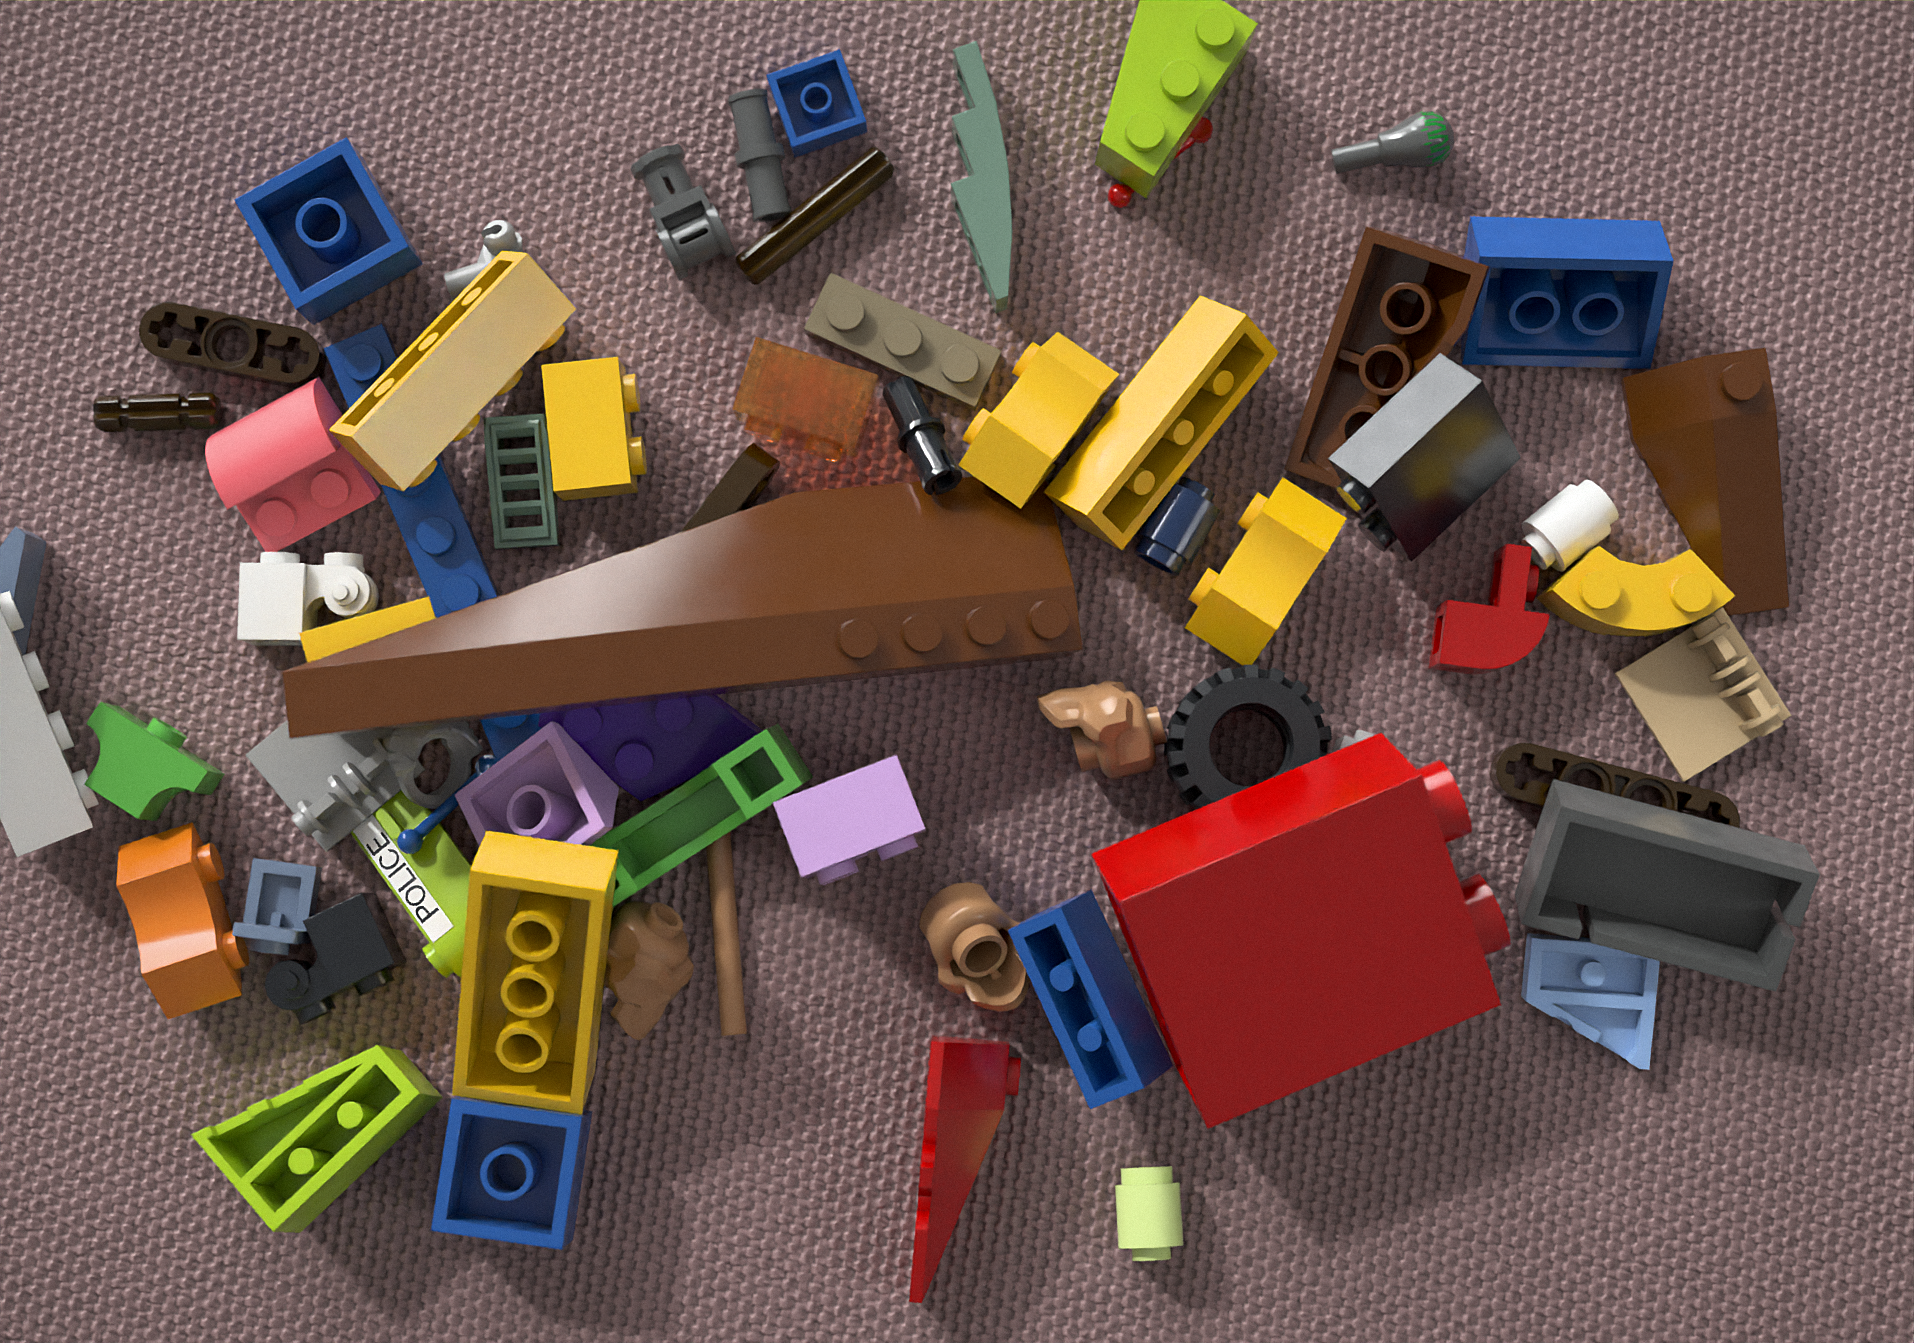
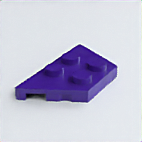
[538,695,763,801]

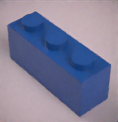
[1007,889,1173,1109]

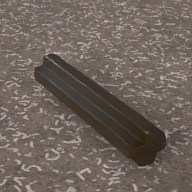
[736,147,894,285]

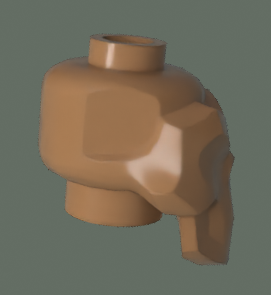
[1037,680,1167,780]
[919,882,1030,1011]
[604,901,694,1040]

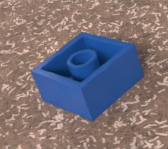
[766,49,867,158]

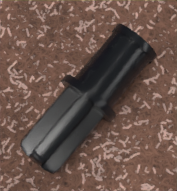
[882,376,962,495]

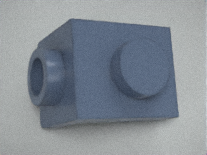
[232,858,322,955]

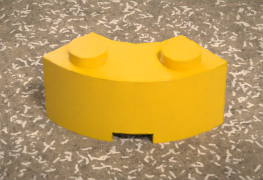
[958,332,1119,508]
[1185,477,1347,666]
[1537,546,1735,637]

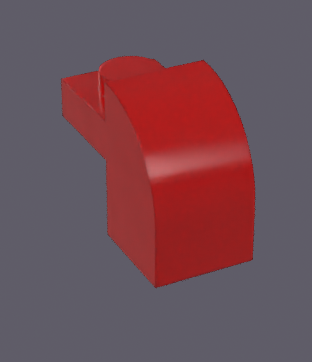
[1429,544,1550,675]

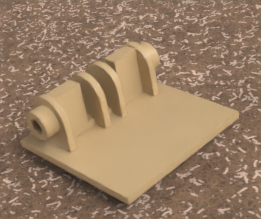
[1615,608,1791,782]

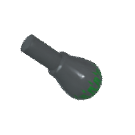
[1331,111,1454,174]

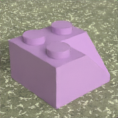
[773,755,926,885]

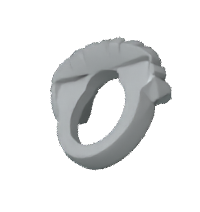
[385,721,483,809]

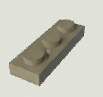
[804,273,1002,411]

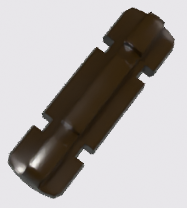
[93,392,222,432]

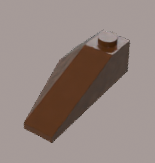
[1284,227,1490,488]
[1621,347,1789,616]

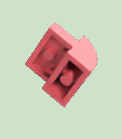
[205,377,381,552]

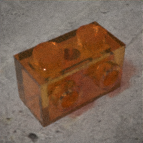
[732,337,880,462]

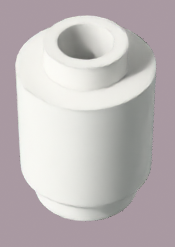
[1521,480,1619,572]

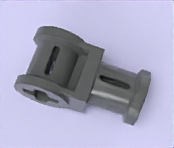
[630,144,736,280]

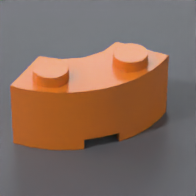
[116,822,249,1020]

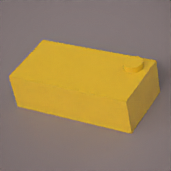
[452,831,619,1115]

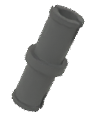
[728,89,792,223]

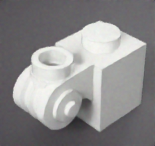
[237,552,379,646]

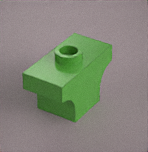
[84,702,225,821]

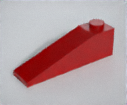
[909,1035,1021,1303]

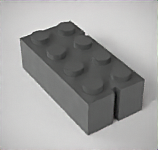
[1514,779,1820,992]

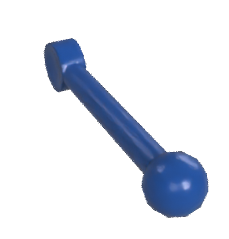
[397,755,497,854]

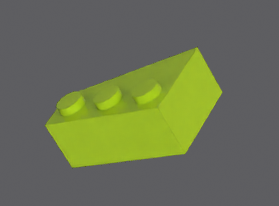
[1094,0,1258,199]
[191,1045,443,1233]

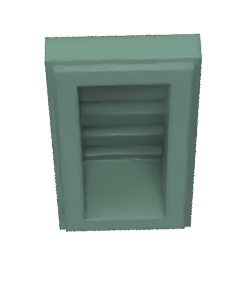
[483,414,560,550]

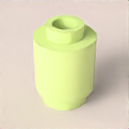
[1115,1166,1183,1261]

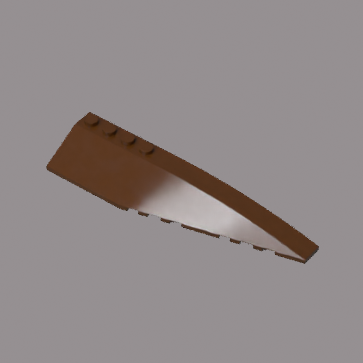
[282,476,1083,739]

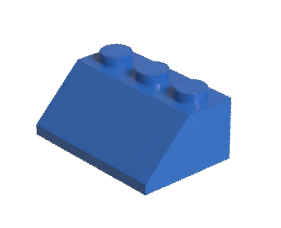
[1461,216,1674,369]

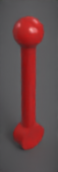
[1107,117,1213,208]

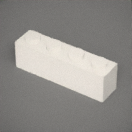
[0,591,99,857]

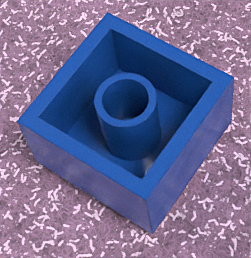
[234,137,423,325]
[431,1096,593,1250]

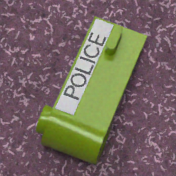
[351,790,472,978]

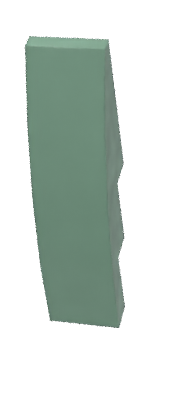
[951,41,1012,314]

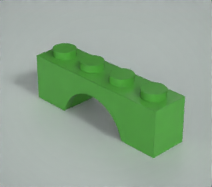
[589,723,813,907]

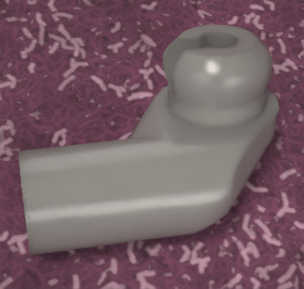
[444,220,523,301]

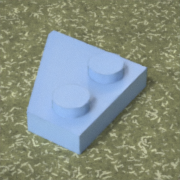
[1521,933,1660,1070]

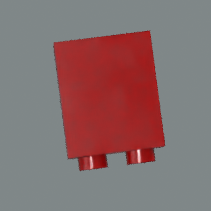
[1091,733,1511,1129]

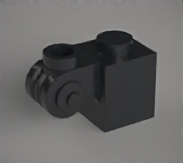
[265,893,407,1025]

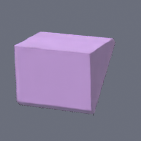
[455,721,619,847]

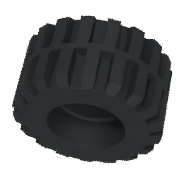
[1164,665,1332,809]

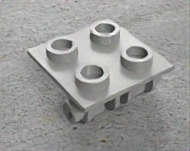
[245,721,426,852]

